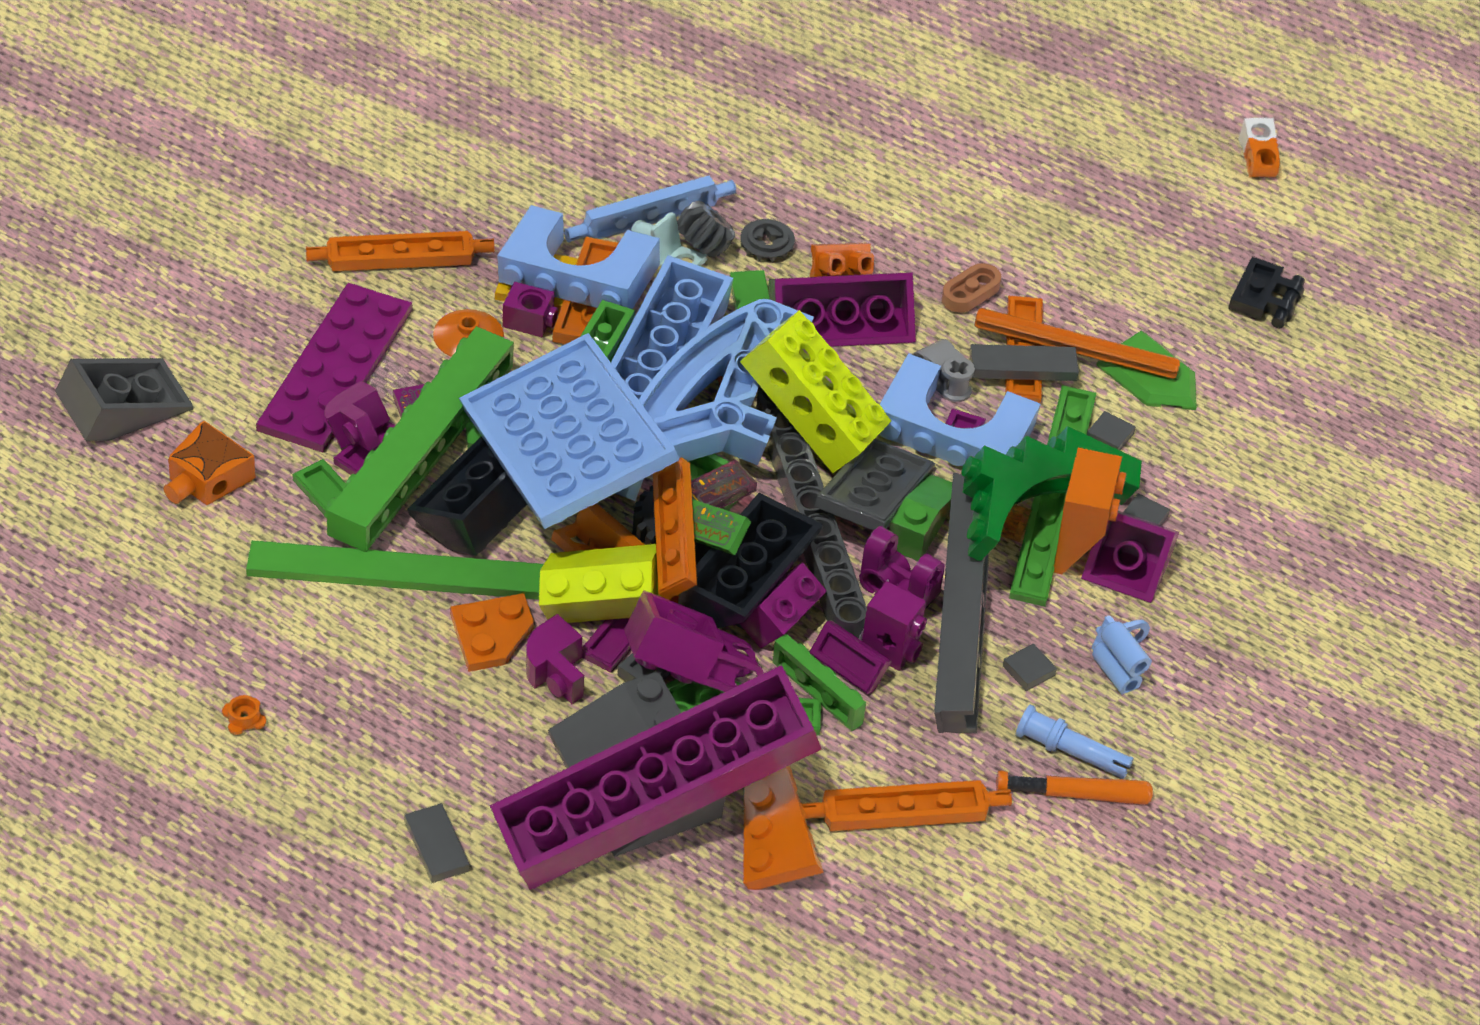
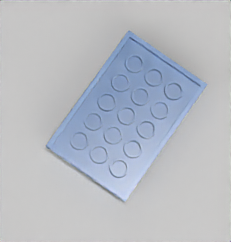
[459,333,679,529]

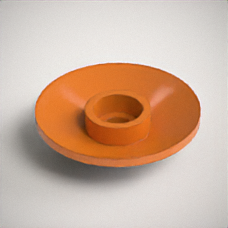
[433,309,504,357]

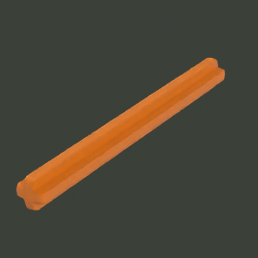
[975,308,1180,379]

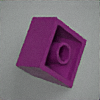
[1081,511,1179,603]

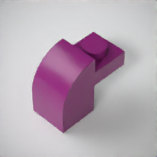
[324,380,390,451]
[526,614,585,704]

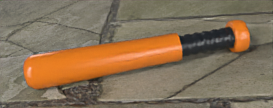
[996,770,1153,805]

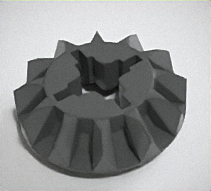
[740,219,795,263]

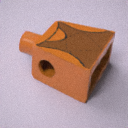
[163,420,256,505]

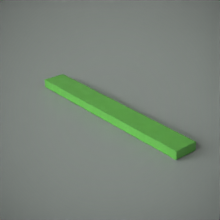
[1009,385,1096,607]
[246,540,544,600]

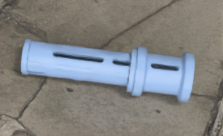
[1015,704,1134,779]

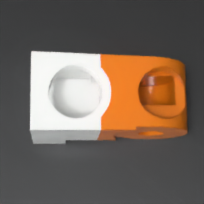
[1238,118,1280,177]

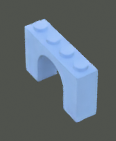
[497,205,660,309]
[879,353,1041,466]

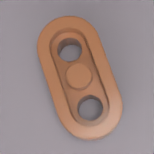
[942,263,1002,313]

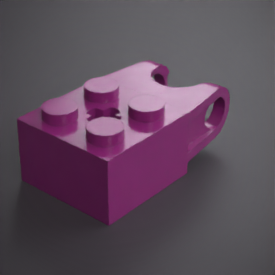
[624,590,764,692]

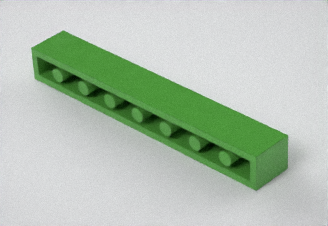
[324,326,514,552]

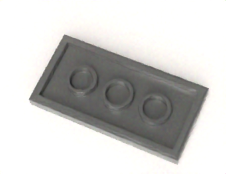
[814,439,935,530]

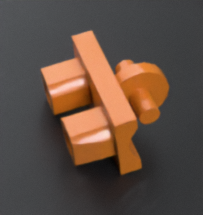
[810,242,874,277]

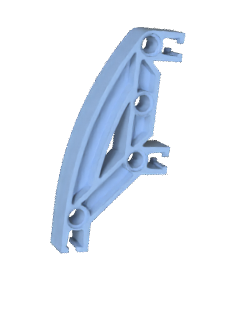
[626,299,814,501]

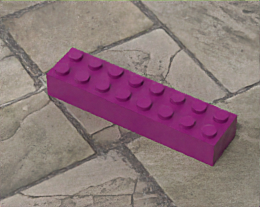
[490,665,822,890]

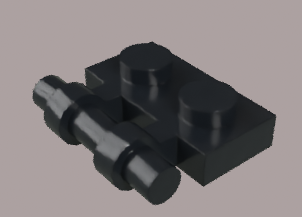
[1228,256,1305,329]

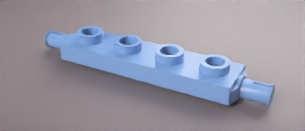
[564,175,736,243]

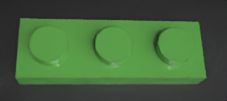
[772,633,866,731]

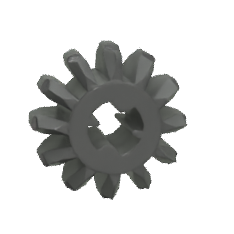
[677,201,736,258]

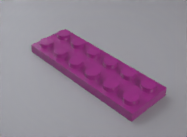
[256,282,412,453]

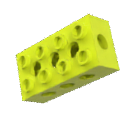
[740,310,891,473]

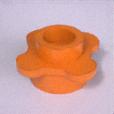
[222,695,266,735]

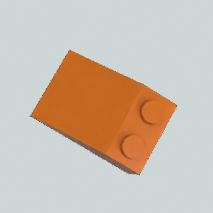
[1054,448,1126,575]

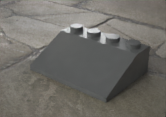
[548,671,726,857]

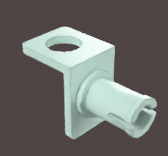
[631,212,707,267]

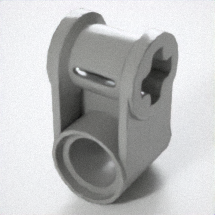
[912,339,975,402]

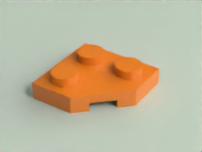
[450,593,534,672]

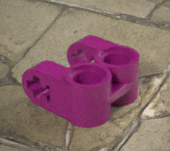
[859,526,945,609]

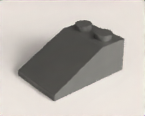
[55,358,194,441]

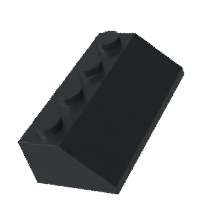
[407,436,528,556]
[678,493,823,628]

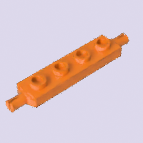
[306,231,495,271]
[801,780,1012,831]

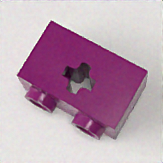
[739,562,827,648]
[862,581,927,671]

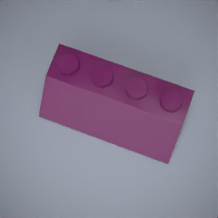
[768,272,916,347]

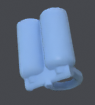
[1091,615,1152,695]

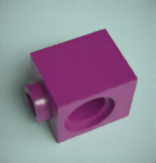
[502,281,559,338]

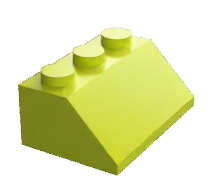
[539,544,662,623]

